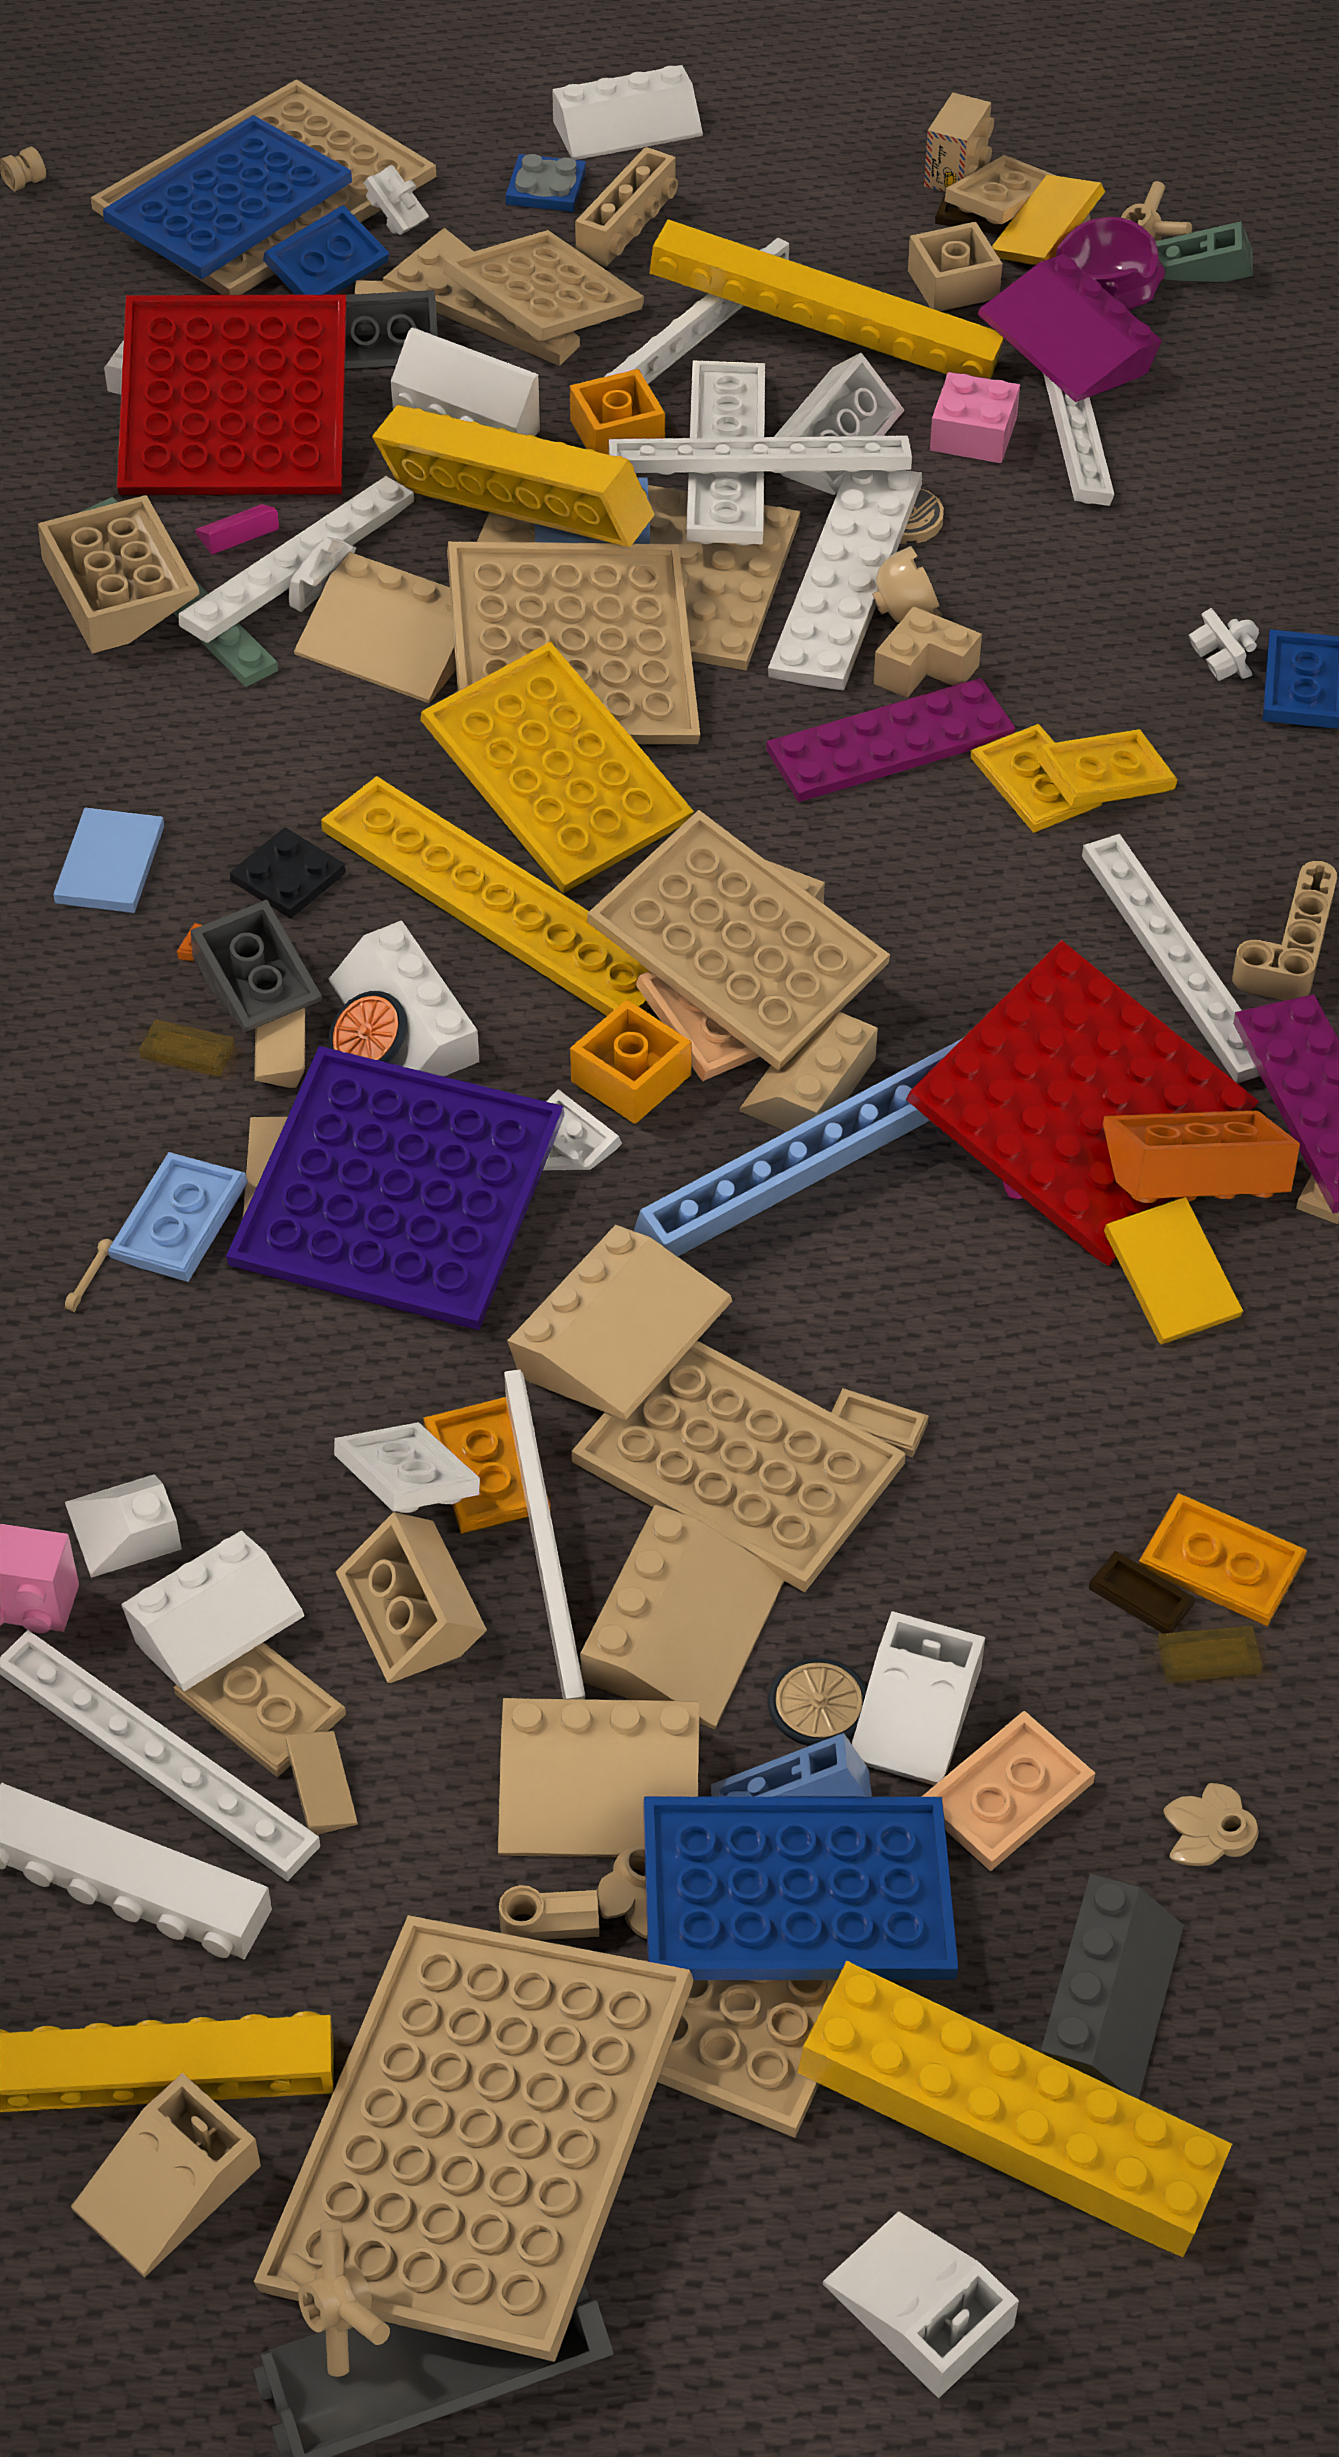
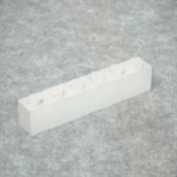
[0,1783,272,1960]

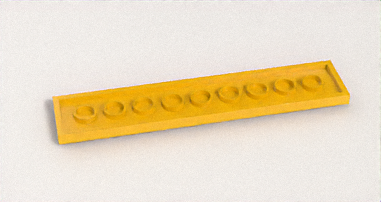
[321,776,651,1016]

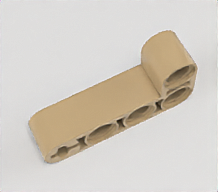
[1232,861,1337,1001]

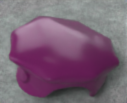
[1056,217,1165,311]

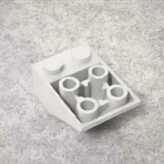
[852,1611,985,1786]
[823,2211,1019,2398]

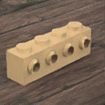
[575,147,678,267]

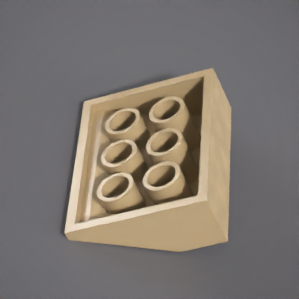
[38,495,199,654]
[294,552,456,703]
[507,1225,732,1420]
[580,1504,784,1729]
[498,1698,699,1858]

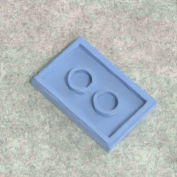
[53,808,164,913]
[108,1152,248,1282]

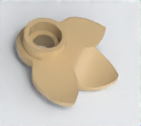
[1164,1783,1259,1866]
[597,1845,647,1939]

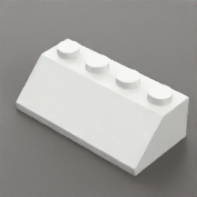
[552,65,703,160]
[391,327,540,436]
[774,353,904,495]
[329,920,479,1076]

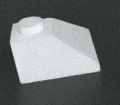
[65,1474,182,1578]

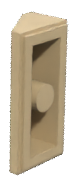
[254,1008,305,1088]
[285,1731,358,1835]

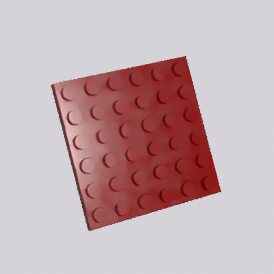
[117,295,347,495]
[906,940,1259,1266]

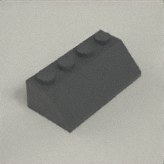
[345,290,438,369]
[1040,1873,1184,2099]

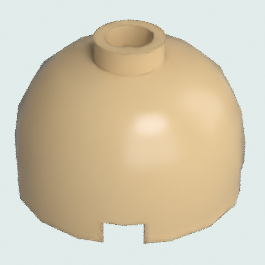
[872,546,942,623]

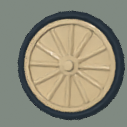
[768,1658,867,1746]

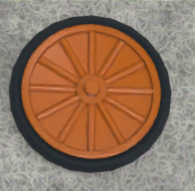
[328,991,407,1063]

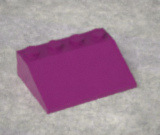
[978,254,1162,402]

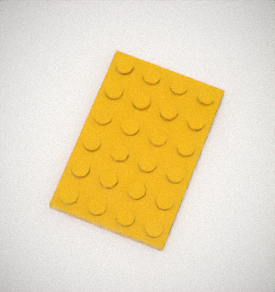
[420,641,694,894]

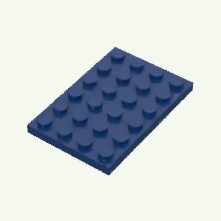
[103,115,352,279]
[643,1796,958,1980]

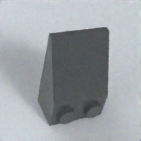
[191,900,322,1032]

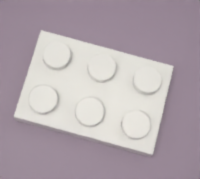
[334,1422,480,1513]

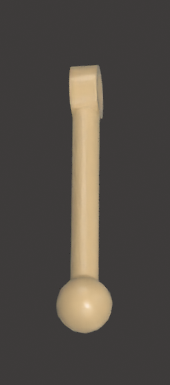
[65,1239,113,1312]

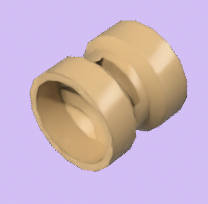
[0,146,46,192]

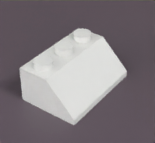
[121,1530,304,1691]

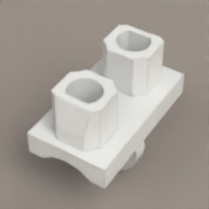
[363,165,429,235]
[1188,608,1259,681]

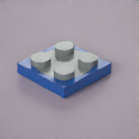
[506,154,586,212]

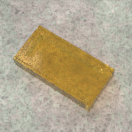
[139,1019,235,1077]
[1157,1625,1262,1683]

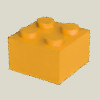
[570,369,665,455]
[570,1000,692,1124]

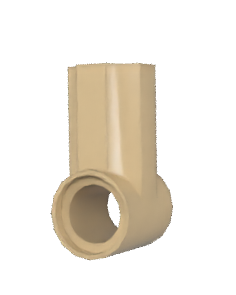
[499,1885,599,1941]

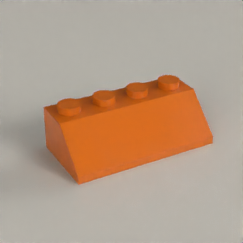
[1103,1111,1300,1203]

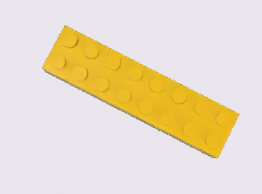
[372,405,655,548]
[797,1961,1232,2257]

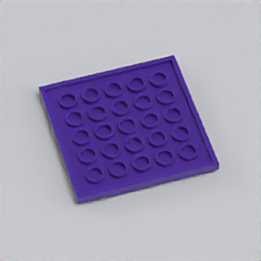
[226,1046,565,1330]

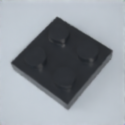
[229,827,346,919]

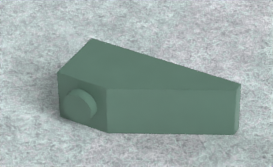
[1155,221,1253,282]

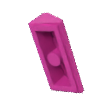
[195,504,279,554]

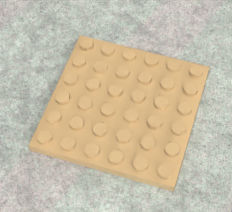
[447,541,700,744]

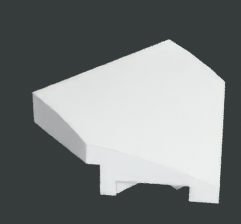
[289,537,356,612]
[543,1089,622,1170]

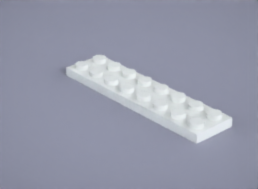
[686,360,765,546]
[768,470,922,691]

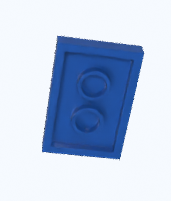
[263,205,390,295]
[1262,629,1339,729]

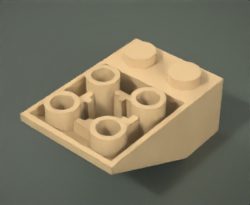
[71,2073,261,2278]

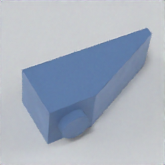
[711,1733,872,1797]

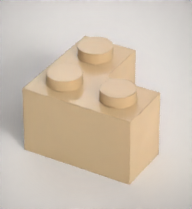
[873,606,982,698]

